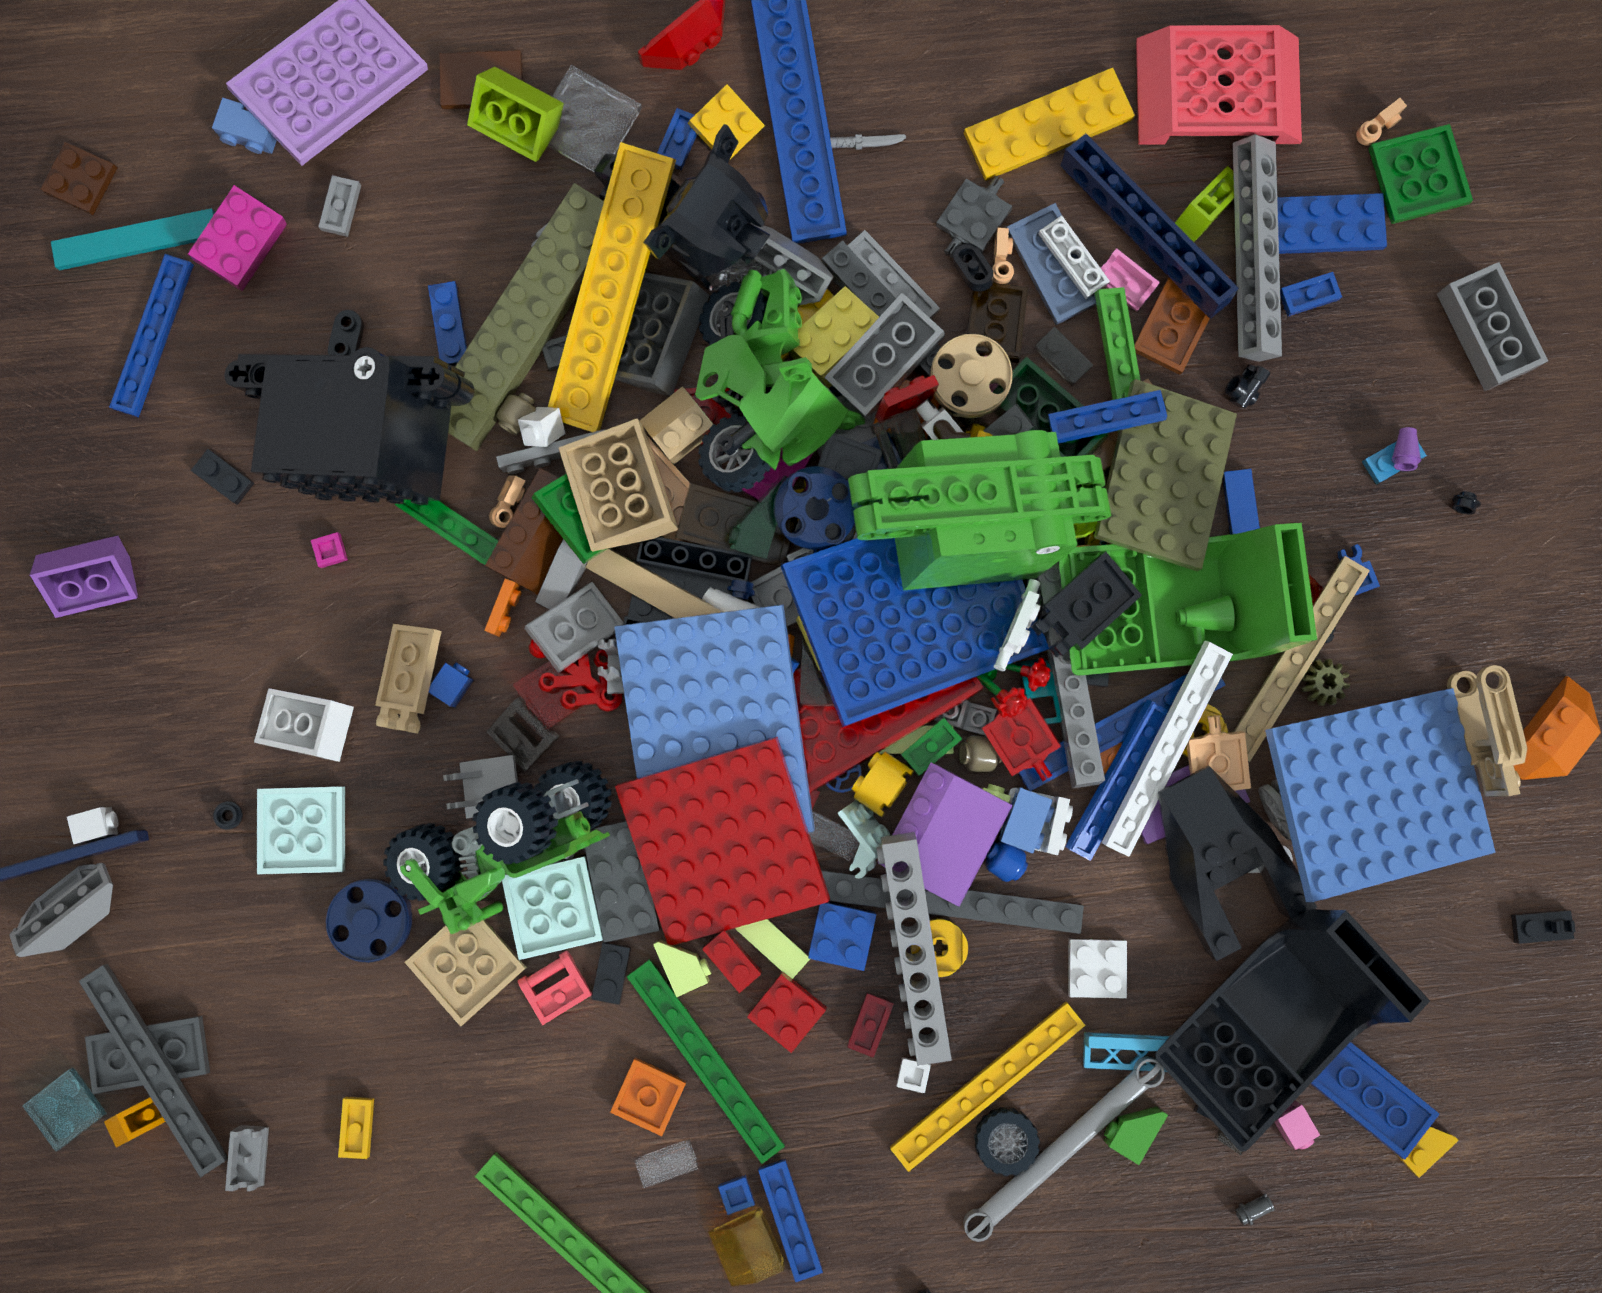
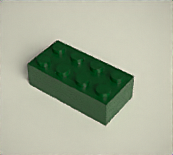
[993,356,1109,457]

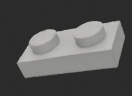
[319,175,361,237]

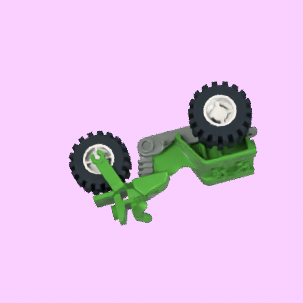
[383,761,612,934]

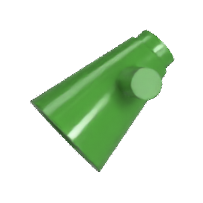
[1176,595,1235,645]

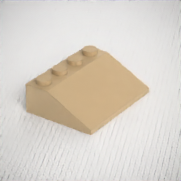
[559,418,678,552]

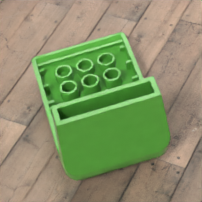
[1058,523,1317,676]

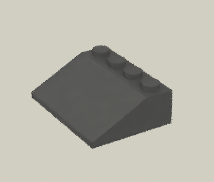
[615,273,710,396]

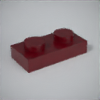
[847,992,894,1058]

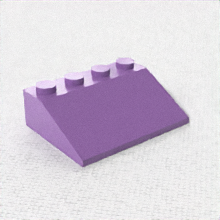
[878,762,1013,906]

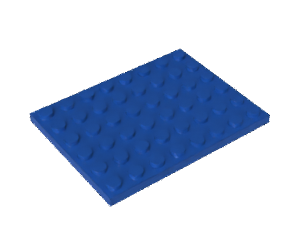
[780,538,1049,727]

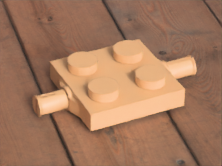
[1187,715,1251,791]

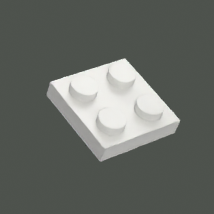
[1068,939,1127,998]

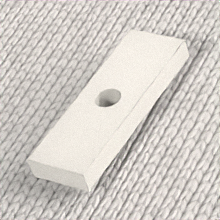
[1038,216,1110,299]

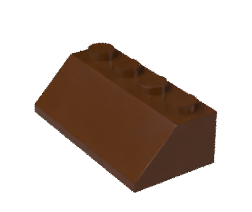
[485,468,563,595]

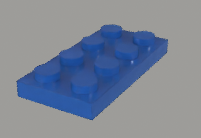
[1277,193,1387,254]
[1311,1042,1439,1159]

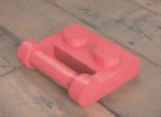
[518,950,593,1025]

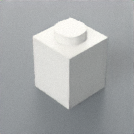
[518,407,565,447]
[67,807,119,844]

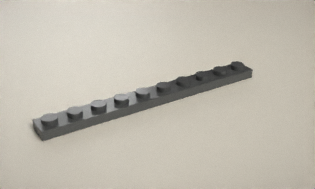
[821,870,1084,934]

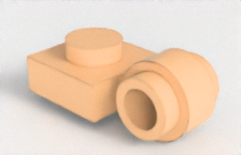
[1356,98,1407,146]
[992,228,1014,284]
[489,475,525,528]

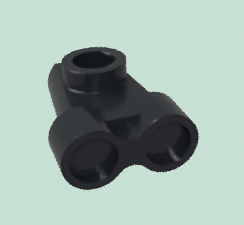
[1225,364,1271,409]

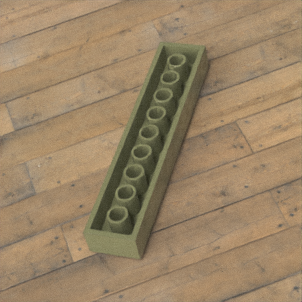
[448,183,604,451]

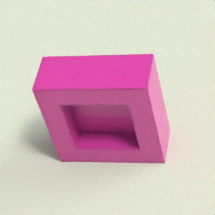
[311,532,348,568]

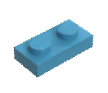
[1362,441,1427,485]

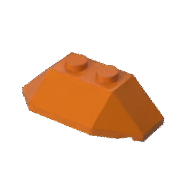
[1513,676,1601,780]

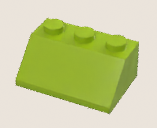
[467,67,564,162]

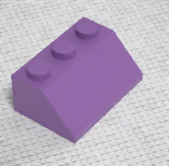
[30,536,138,618]

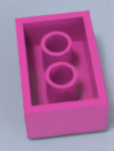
[188,185,287,291]

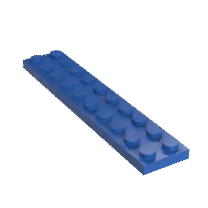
[751,0,847,244]

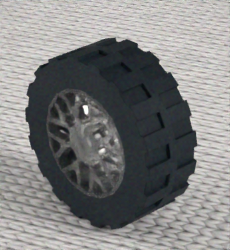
[974,1107,1040,1176]

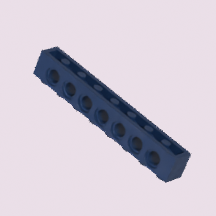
[1060,133,1239,319]

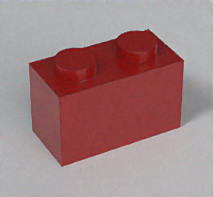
[702,930,762,993]

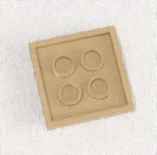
[405,920,527,1027]

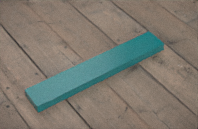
[51,208,216,270]

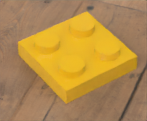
[688,84,765,160]

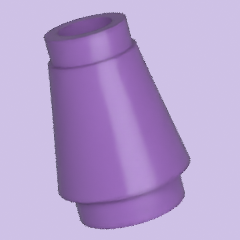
[1391,427,1421,471]

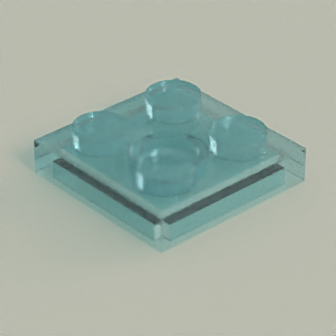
[22,1068,107,1152]

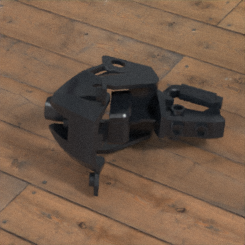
[594,124,770,289]

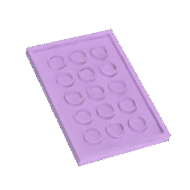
[226,0,428,166]

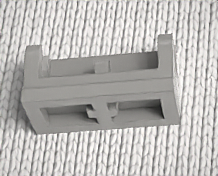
[225,1125,269,1191]

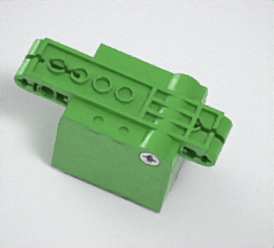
[848,430,1111,590]

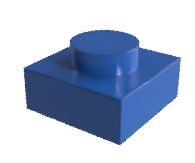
[718,1175,755,1215]

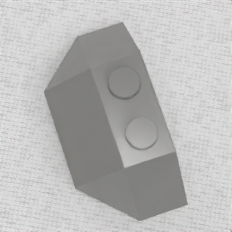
[735,223,833,306]
[9,863,113,957]

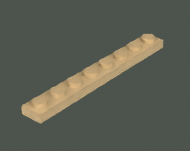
[1233,556,1370,762]

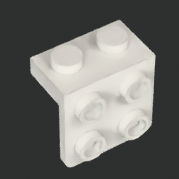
[1000,788,1073,855]

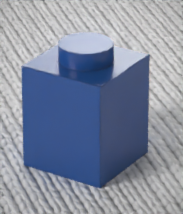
[429,662,474,708]

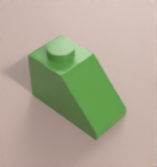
[1104,1107,1168,1165]

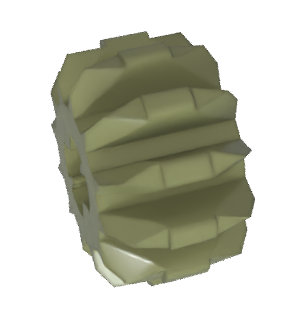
[1301,659,1350,706]

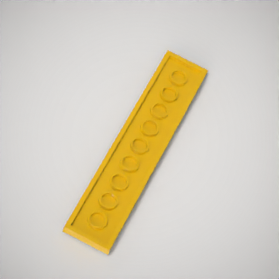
[548,142,676,432]

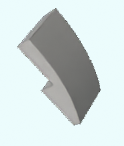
[934,700,999,736]

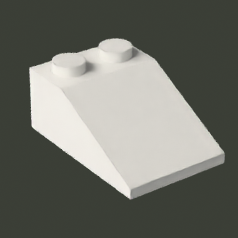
[254,688,354,762]

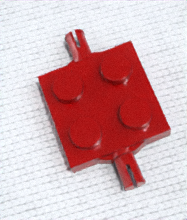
[982,694,1061,782]

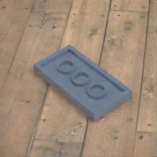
[1007,203,1096,325]

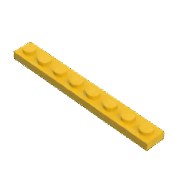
[890,1002,1086,1172]

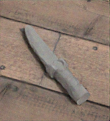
[830,134,906,150]

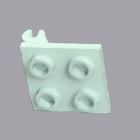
[838,800,890,878]

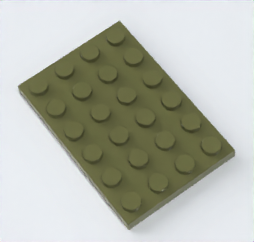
[1094,379,1237,571]

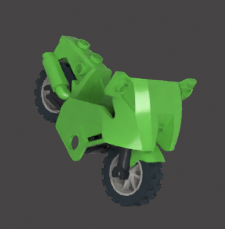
[695,268,865,492]

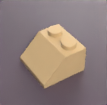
[639,386,713,464]

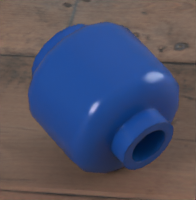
[985,841,1028,882]

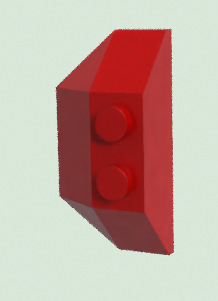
[638,0,725,70]

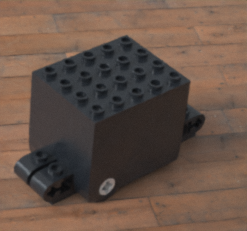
[224,347,475,505]

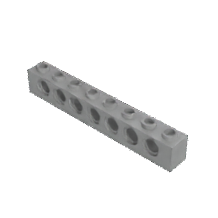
[1233,134,1282,362]
[1038,562,1105,788]
[876,832,952,1066]

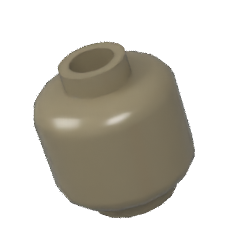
[497,393,536,436]
[959,735,1002,773]

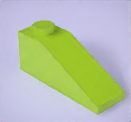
[1175,166,1234,242]

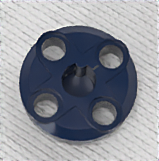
[773,466,856,550]
[326,879,412,963]

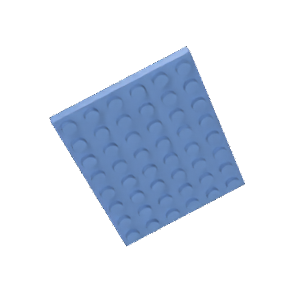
[615,604,815,832]
[1265,688,1496,902]

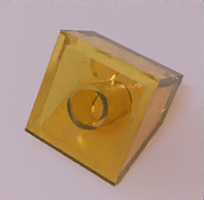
[708,1207,784,1287]

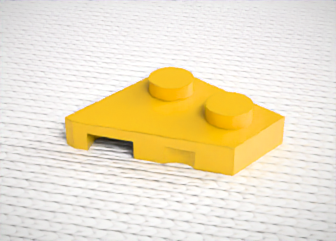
[1397,1126,1459,1178]

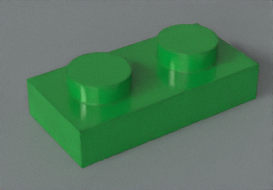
[901,718,962,776]

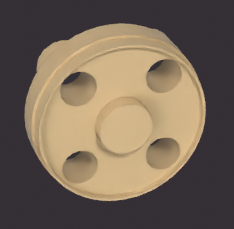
[929,334,1012,418]

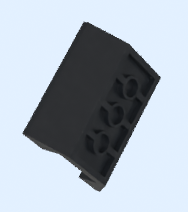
[623,537,752,625]

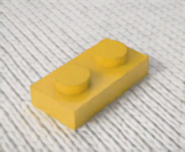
[338,1097,374,1159]

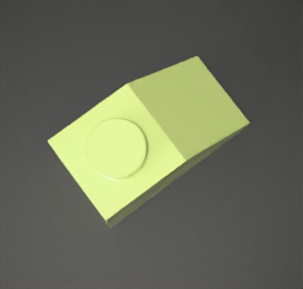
[653,940,712,997]

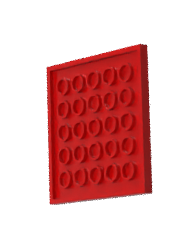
[615,737,830,945]

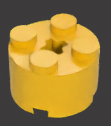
[852,751,914,818]

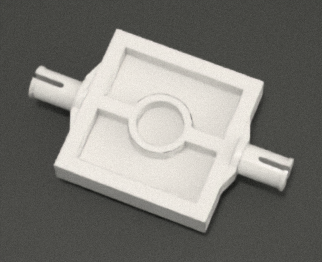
[994,579,1041,671]

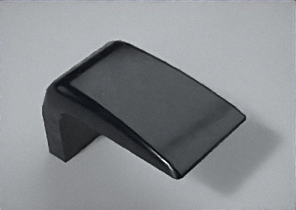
[1155,909,1430,1152]

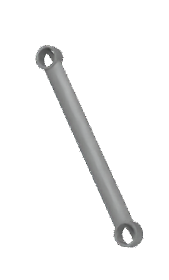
[963,1056,1165,1242]

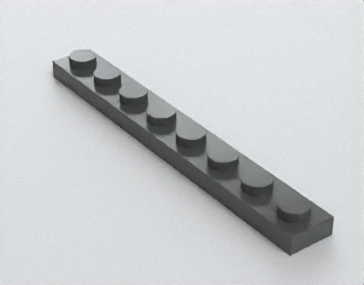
[79,964,228,1178]

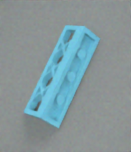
[1083,1032,1170,1072]

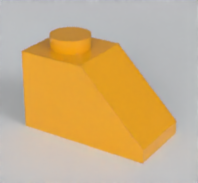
[104,1097,166,1148]

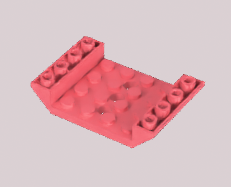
[1136,25,1302,145]

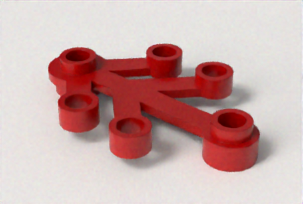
[529,639,622,711]

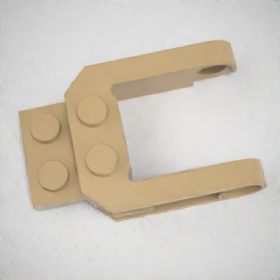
[1447,665,1527,796]

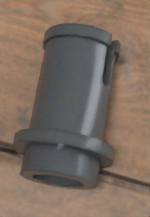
[1235,1193,1275,1226]

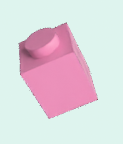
[1275,1100,1320,1150]

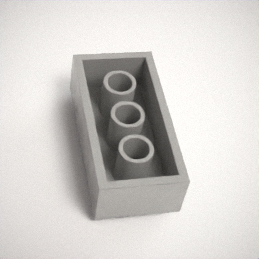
[1437,262,1548,391]
[824,293,945,419]

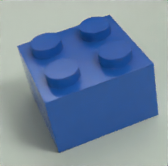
[808,902,876,971]

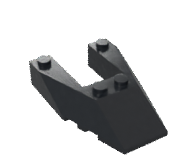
[1158,766,1317,961]

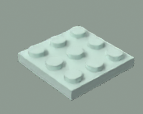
[257,787,345,874]
[502,857,603,960]

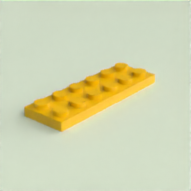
[964,68,1135,181]

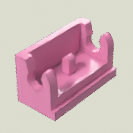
[1101,248,1160,312]

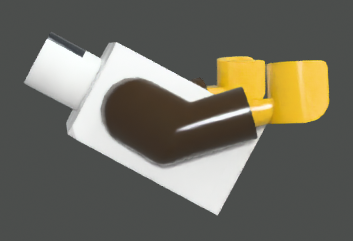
[916,398,993,440]

